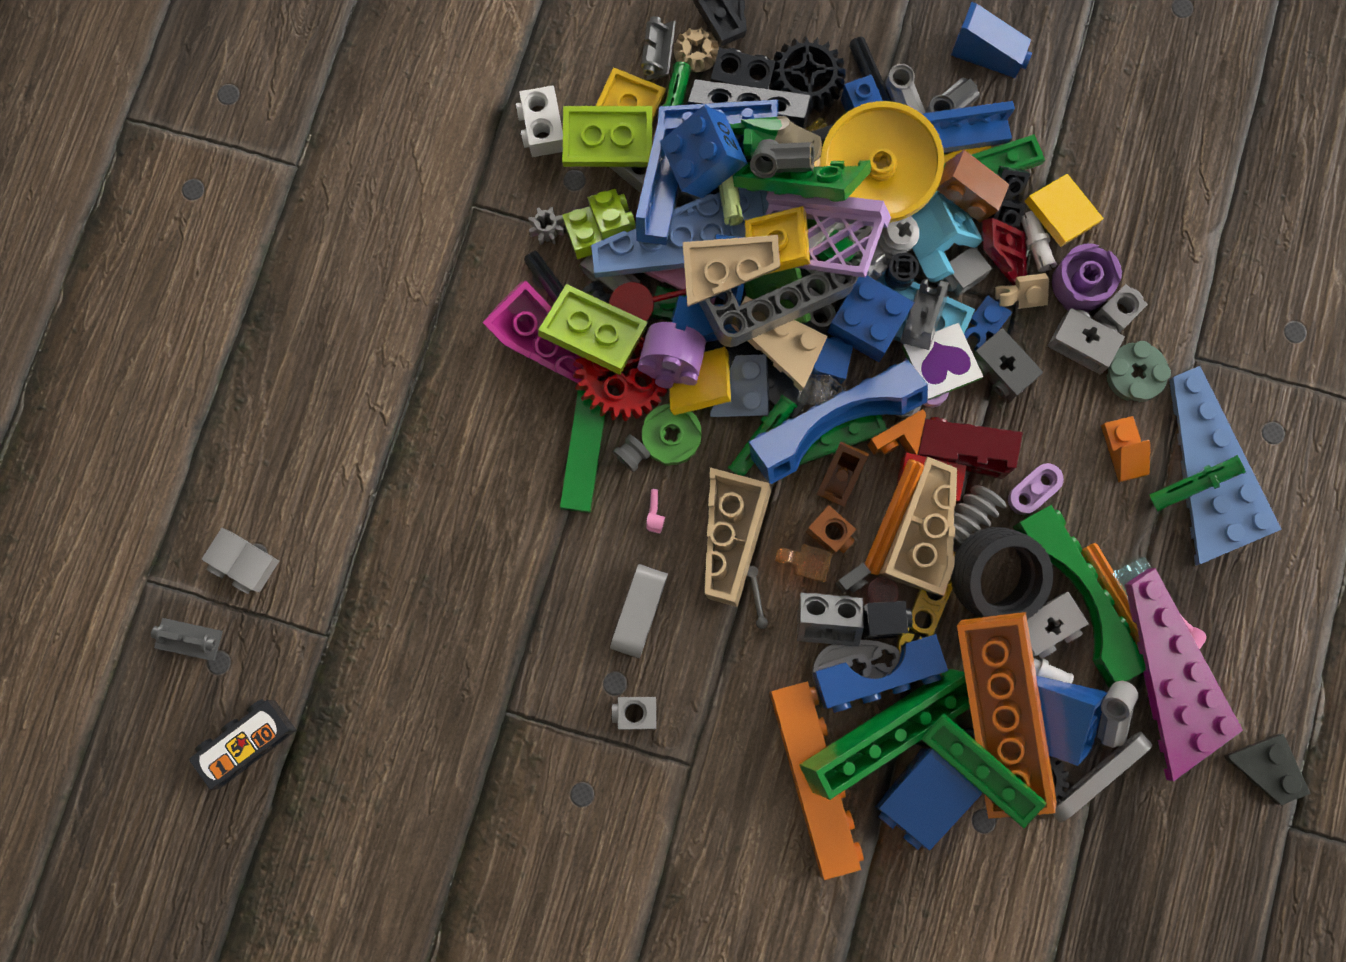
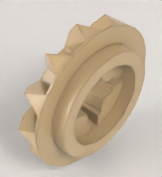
[674,27,719,72]

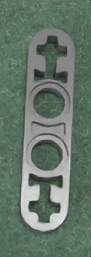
[1053,732,1152,822]

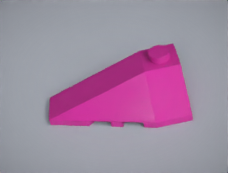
[482,280,605,384]

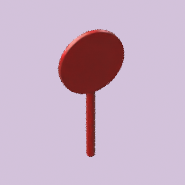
[609,282,686,321]

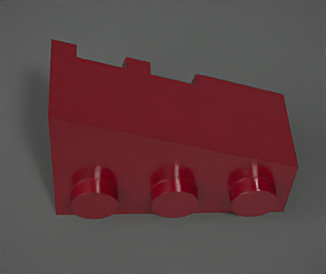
[917,417,1023,479]

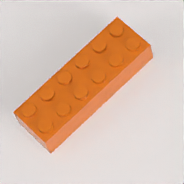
[957,612,1057,819]

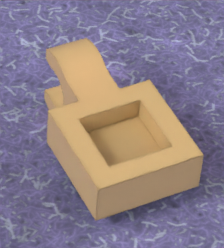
[995,273,1049,309]

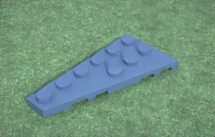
[591,187,769,278]
[1169,366,1282,566]

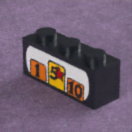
[189,699,297,790]

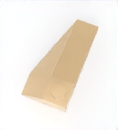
[878,457,957,596]

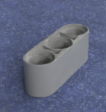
[610,564,668,659]

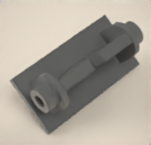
[640,16,676,81]
[151,618,223,661]

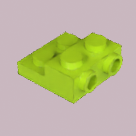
[562,189,636,259]

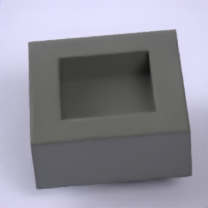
[835,562,871,594]

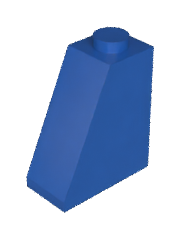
[951,2,1032,78]

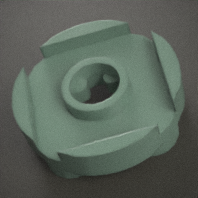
[1106,341,1171,402]

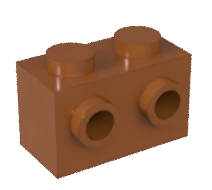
[937,150,1009,222]

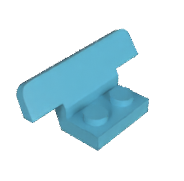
[912,191,983,282]

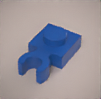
[964,296,1012,351]

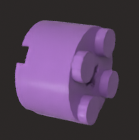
[1052,244,1122,312]
[638,322,706,388]

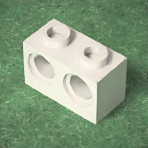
[516,85,563,157]

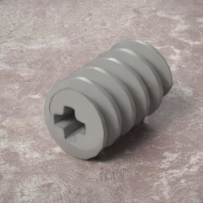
[877,216,919,266]
[953,485,1007,549]

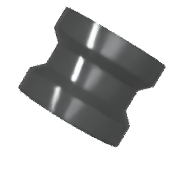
[612,434,651,472]

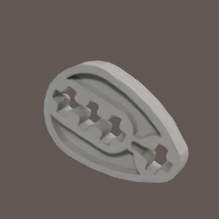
[812,640,900,690]

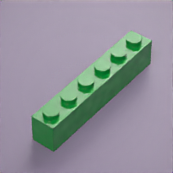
[799,669,970,800]

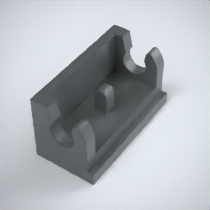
[900,279,949,350]

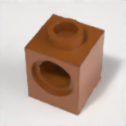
[806,505,857,556]

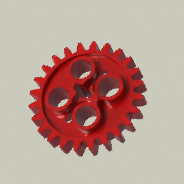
[573,337,667,421]

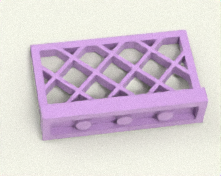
[765,191,891,277]

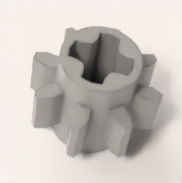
[528,207,564,245]
[850,246,888,280]

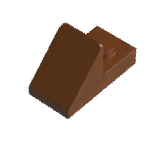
[816,442,869,507]

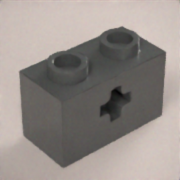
[973,328,1043,402]

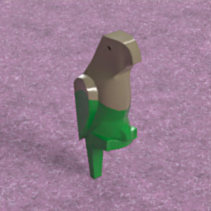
[730,116,822,162]

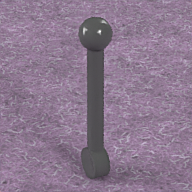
[747,566,768,629]

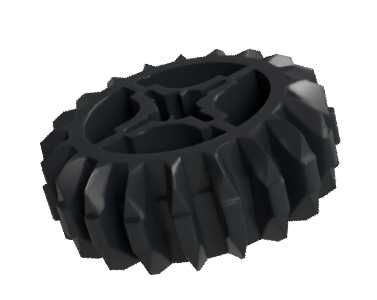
[770,36,847,116]

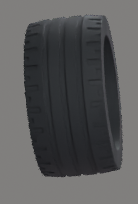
[951,527,1053,620]

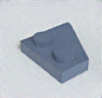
[710,354,770,417]

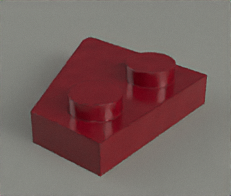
[981,218,1027,285]

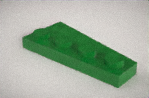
[733,160,871,202]

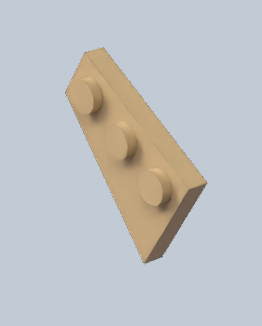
[683,235,780,307]
[731,296,828,391]

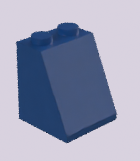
[1036,675,1108,766]
[875,748,982,851]

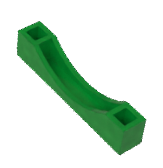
[1013,505,1146,688]

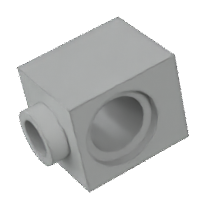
[941,247,992,297]
[1093,284,1148,333]
[612,697,657,730]

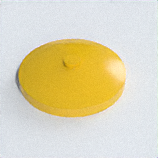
[821,101,944,223]

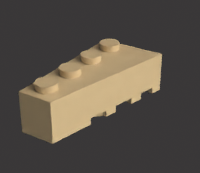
[705,468,771,607]

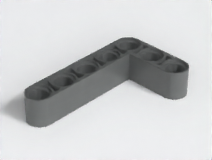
[699,261,858,347]

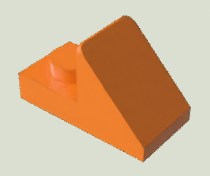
[867,409,926,455]
[1101,416,1150,482]

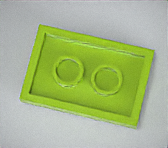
[562,106,652,167]
[538,284,648,374]

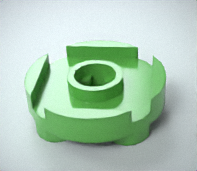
[642,404,701,466]

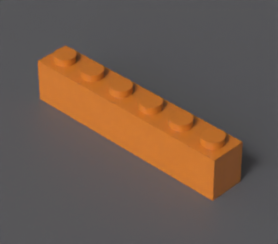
[769,681,864,880]

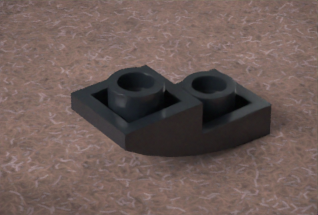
[989,166,1030,229]

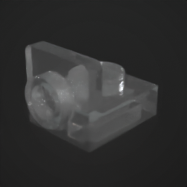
[797,374,846,405]

